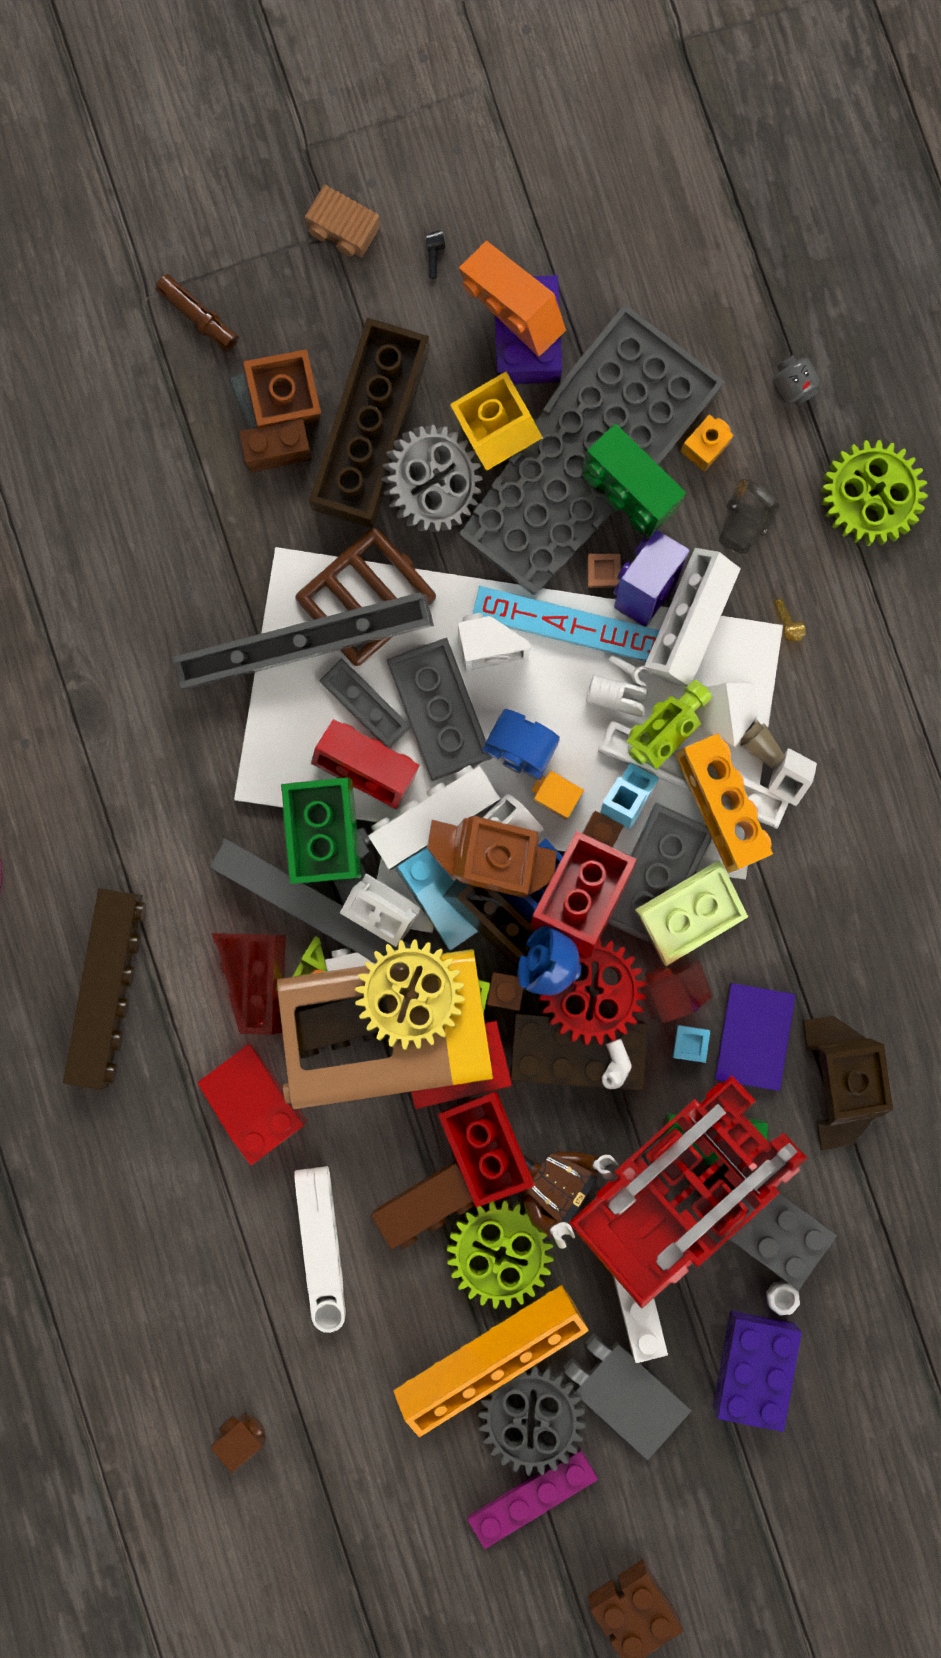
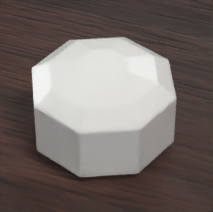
[766,1281,800,1316]

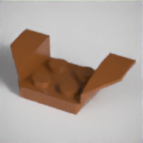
[427,816,557,898]

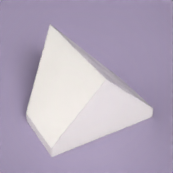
[695,683,758,747]

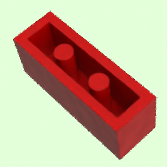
[311,719,420,810]

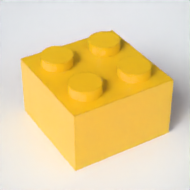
[450,372,543,471]

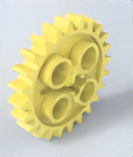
[355,939,465,1050]

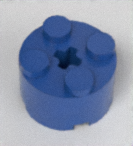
[482,709,560,780]

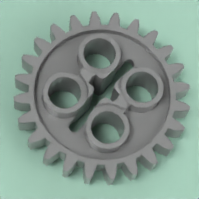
[381,425,483,532]

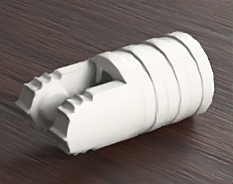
[586,674,649,717]

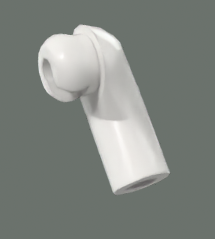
[602,1038,632,1090]

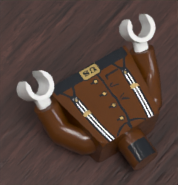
[521,1151,618,1249]

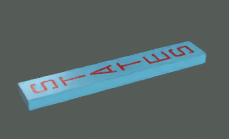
[472,586,660,662]

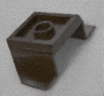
[802,1016,893,1150]

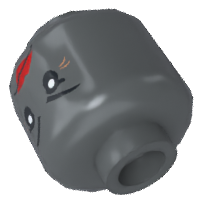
[772,355,821,406]

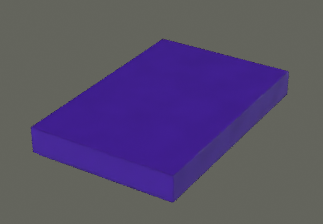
[714,983,796,1091]

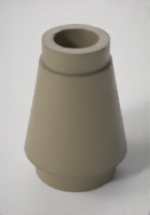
[740,720,785,768]

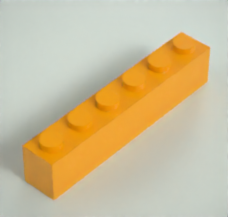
[393,1285,589,1437]

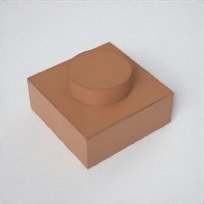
[587,554,621,588]

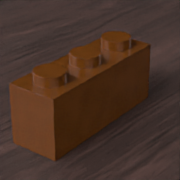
[371,1160,474,1250]

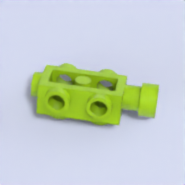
[626,680,712,770]

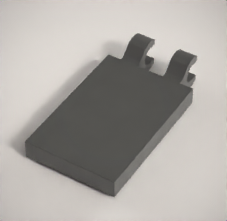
[563,1332,692,1460]

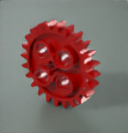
[538,939,646,1045]

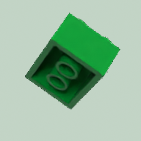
[581,423,686,537]
[281,777,361,884]

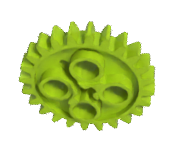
[821,440,928,546]
[447,1198,554,1309]

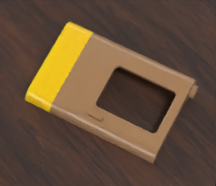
[277,949,493,1109]

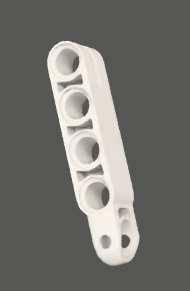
[295,1166,346,1333]

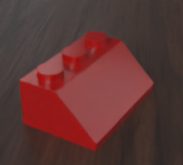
[438,1091,535,1208]

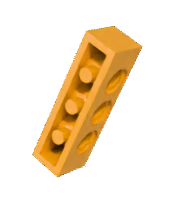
[674,733,773,873]

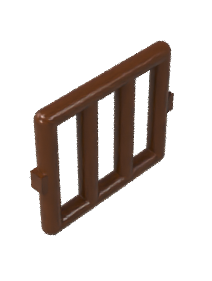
[295,528,436,666]

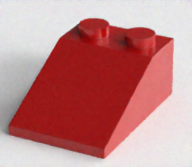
[197,1043,308,1165]

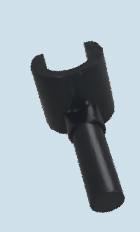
[426,230,446,279]

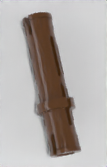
[155,274,239,352]

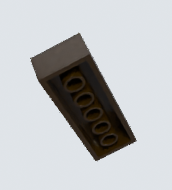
[309,318,430,528]

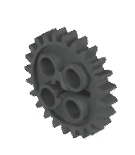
[478,1363,587,1475]

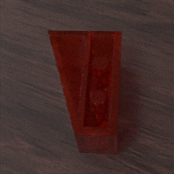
[212,933,286,1035]
[641,960,712,1023]

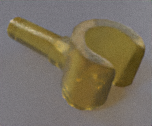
[774,598,806,641]

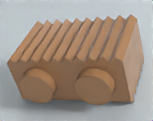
[305,184,381,258]

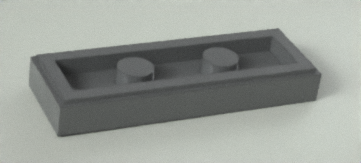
[319,658,411,749]

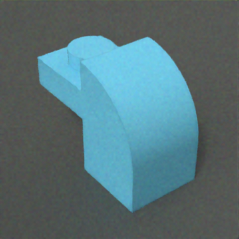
[600,763,659,830]

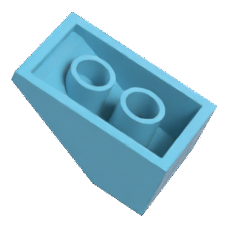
[396,847,478,951]

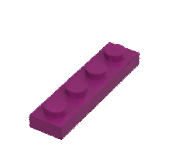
[468,1447,598,1549]

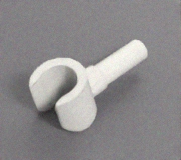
[608,654,653,686]

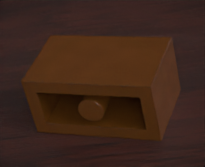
[239,418,313,473]

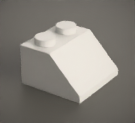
[458,613,531,671]

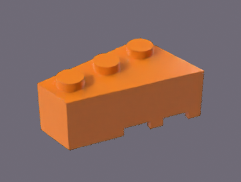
[459,240,566,357]

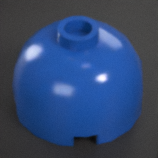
[518,926,581,996]

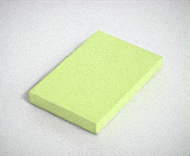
[635,861,748,966]

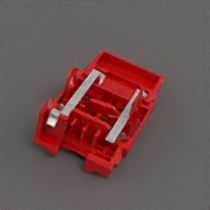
[569,1075,808,1309]

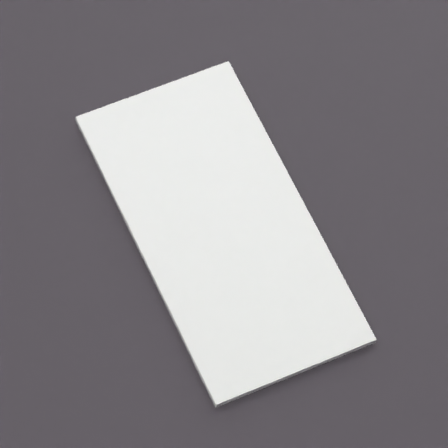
[234,547,783,879]

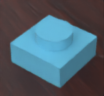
[672,1025,710,1063]

